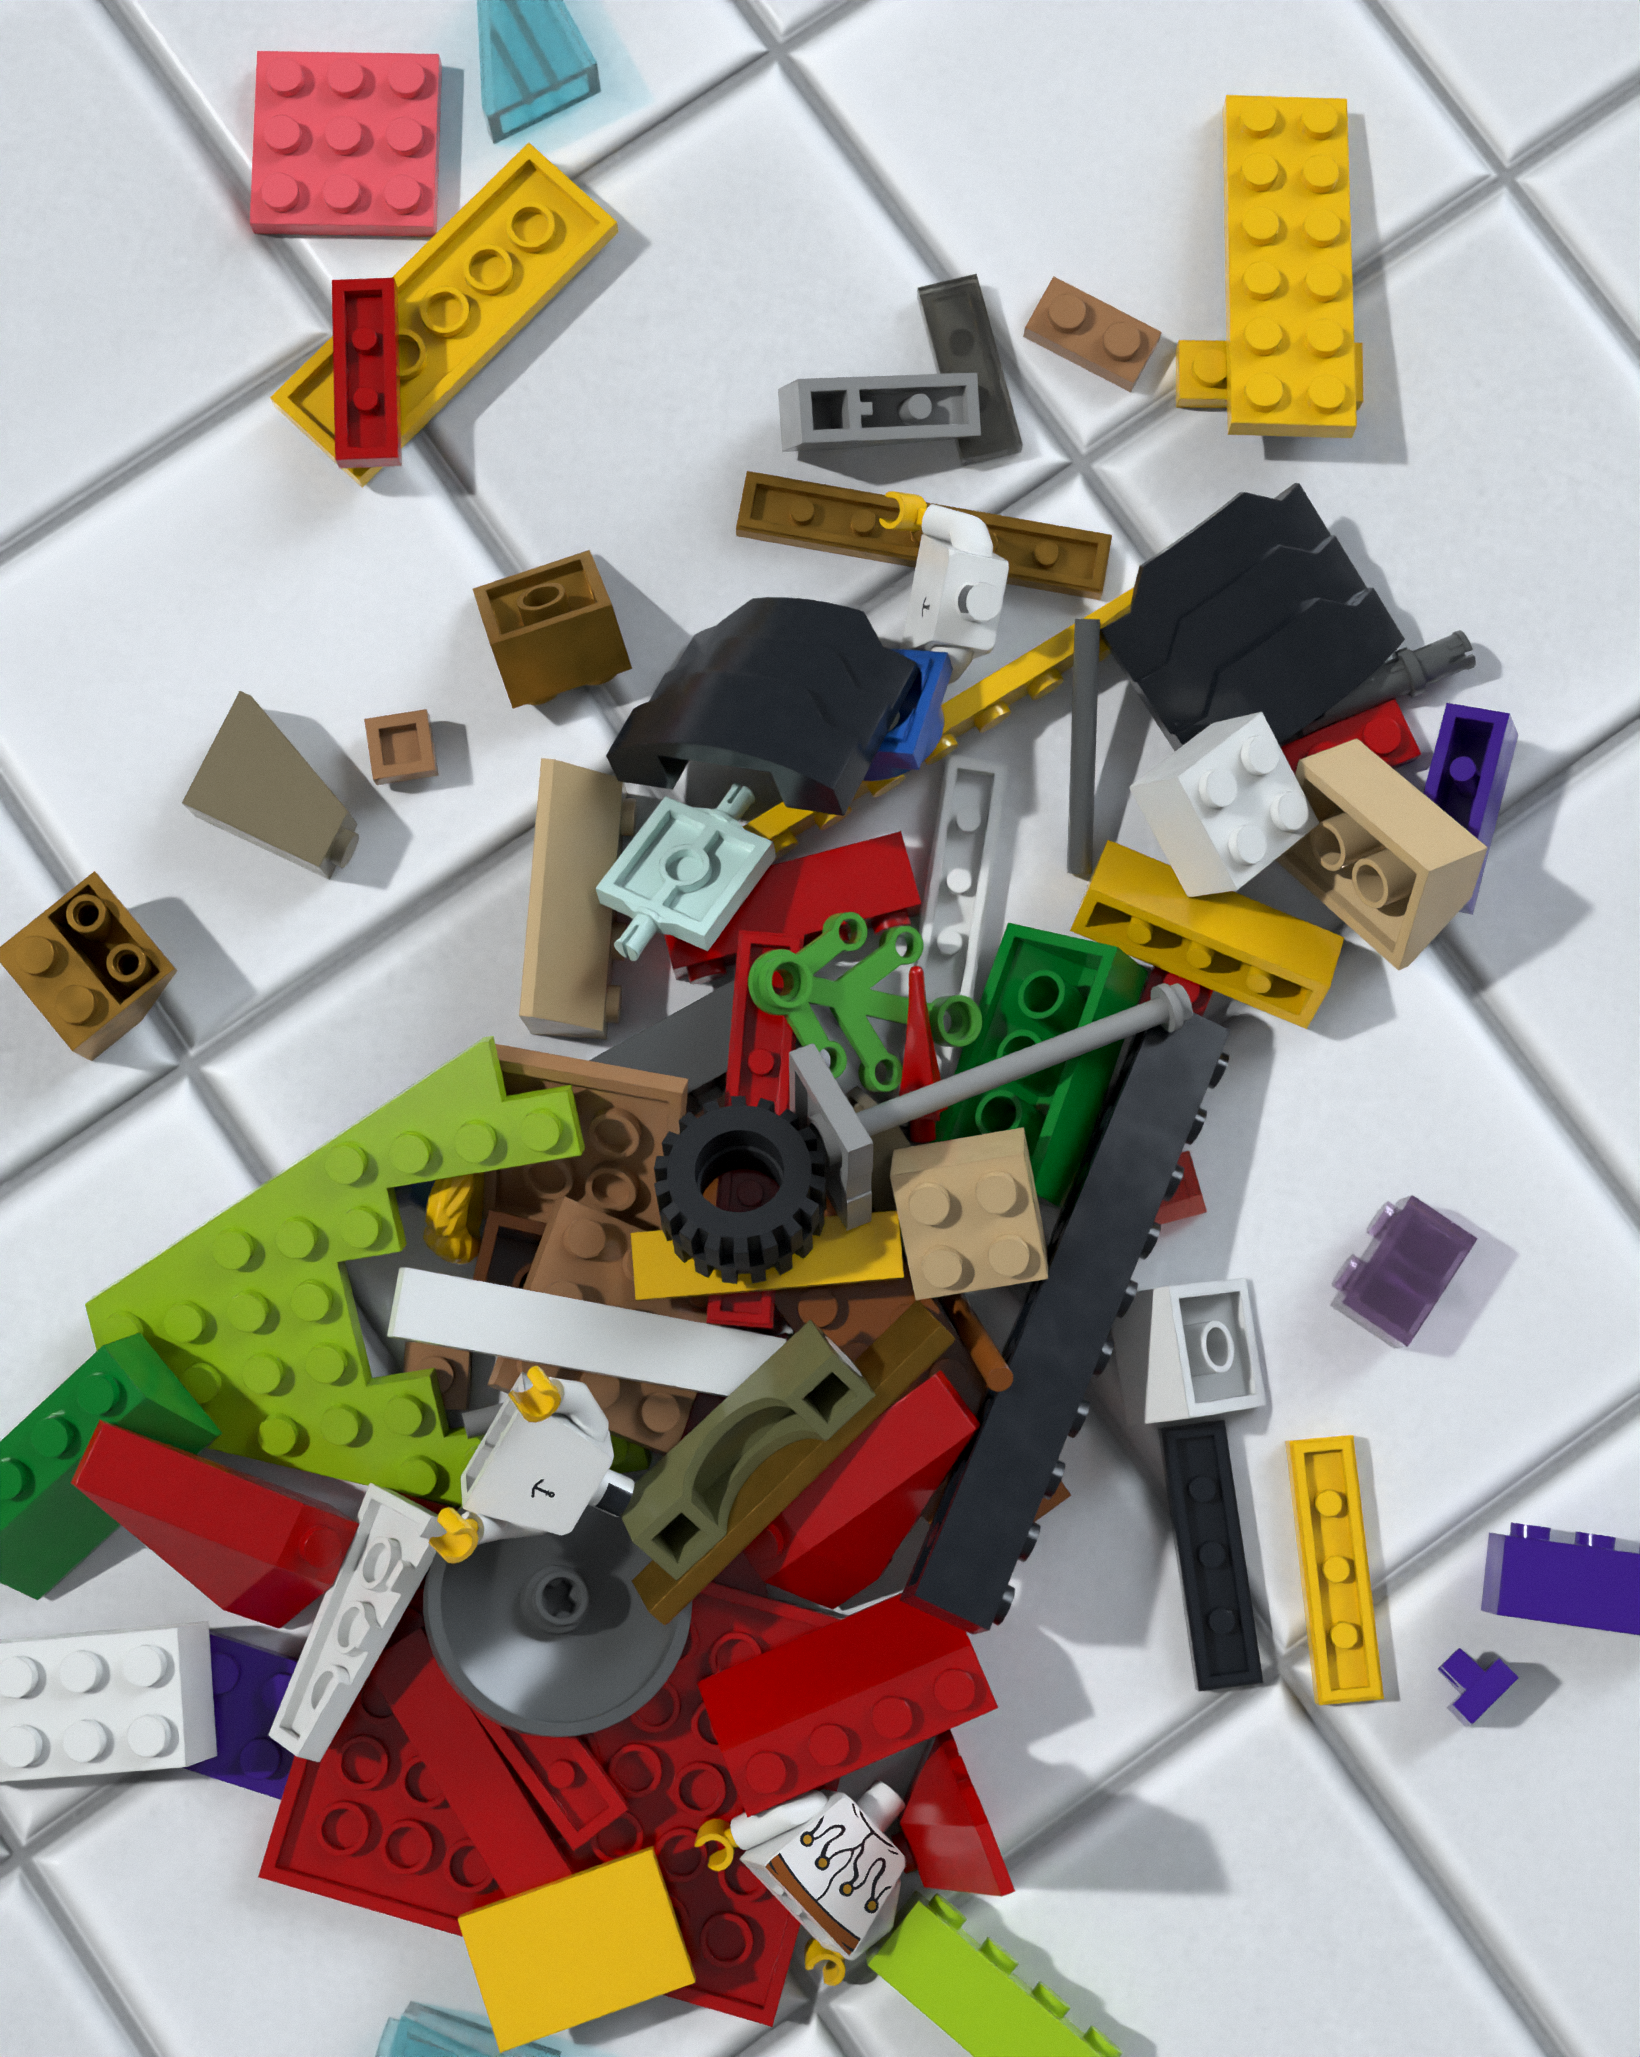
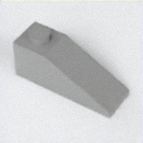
[778,373,981,452]

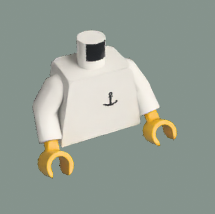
[879,491,1009,684]
[428,1366,634,1564]

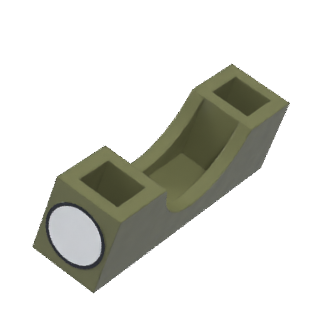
[620,1319,876,1581]

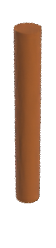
[938,1293,1013,1392]

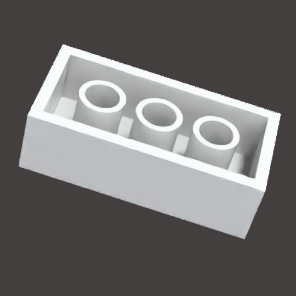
[0,1621,217,1782]

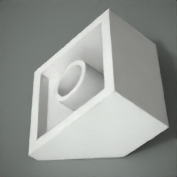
[1110,1278,1266,1426]

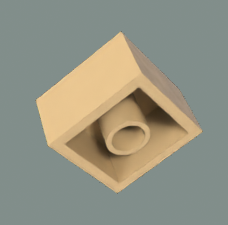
[890,1127,1048,1300]

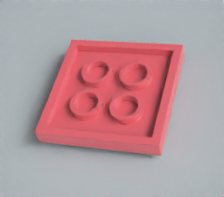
[250,51,442,237]

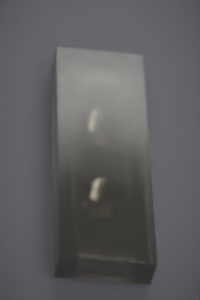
[917,274,1023,466]

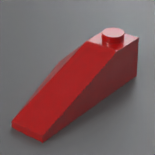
[742,1370,981,1610]

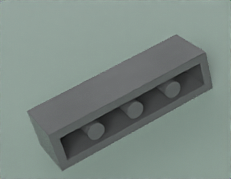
[589,980,803,1114]

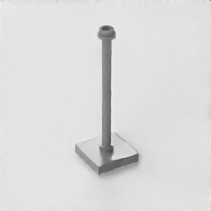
[789,983,1193,1231]

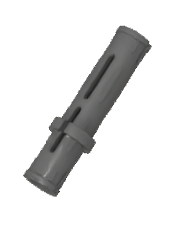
[1296,630,1476,738]

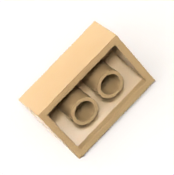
[1275,739,1488,971]

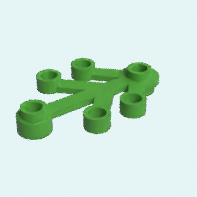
[748,912,982,1092]

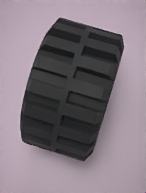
[654,1096,827,1284]

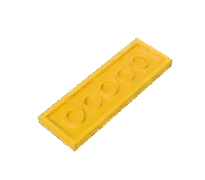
[1222,95,1357,438]
[270,142,618,488]

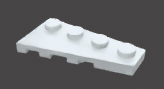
[269,1483,447,1762]

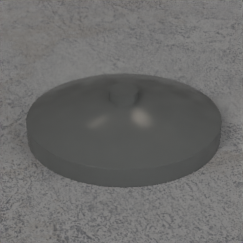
[423,1505,693,1738]

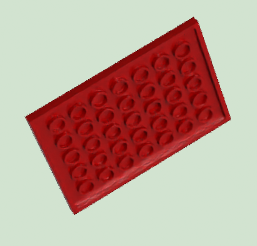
[258,1490,842,2027]

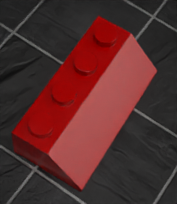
[697,1592,998,1817]

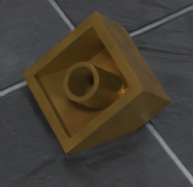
[472,550,632,709]

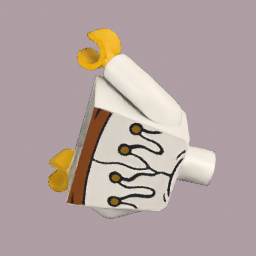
[695,1780,906,1986]

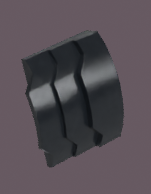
[1100,483,1405,751]
[606,597,919,816]

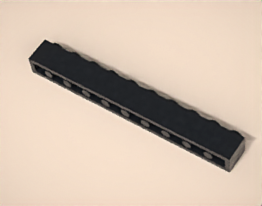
[900,1012,1231,1635]

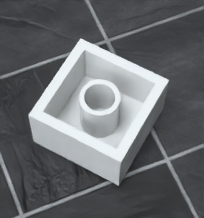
[1129,712,1320,897]

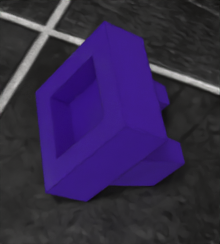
[1437,1648,1519,1727]

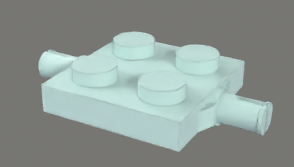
[596,783,776,961]

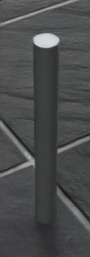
[1067,619,1100,874]

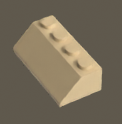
[519,758,637,1039]

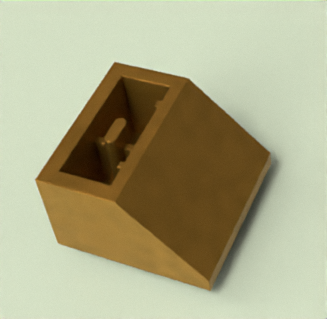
[0,871,178,1061]

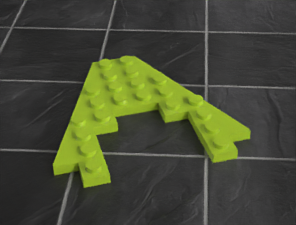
[85,1036,652,1507]

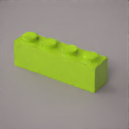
[866,1890,1123,2057]

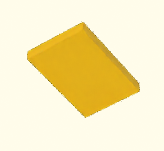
[458,1846,696,2053]

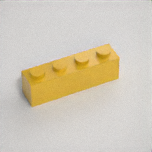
[1070,840,1344,1029]

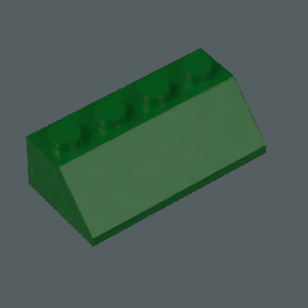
[930,923,1148,1210]
[0,1332,223,1600]

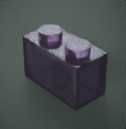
[1330,1195,1478,1349]

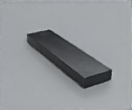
[1158,1420,1264,1692]

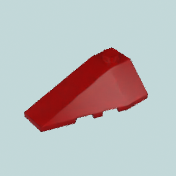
[71,1420,360,1629]
[891,1729,1015,1897]

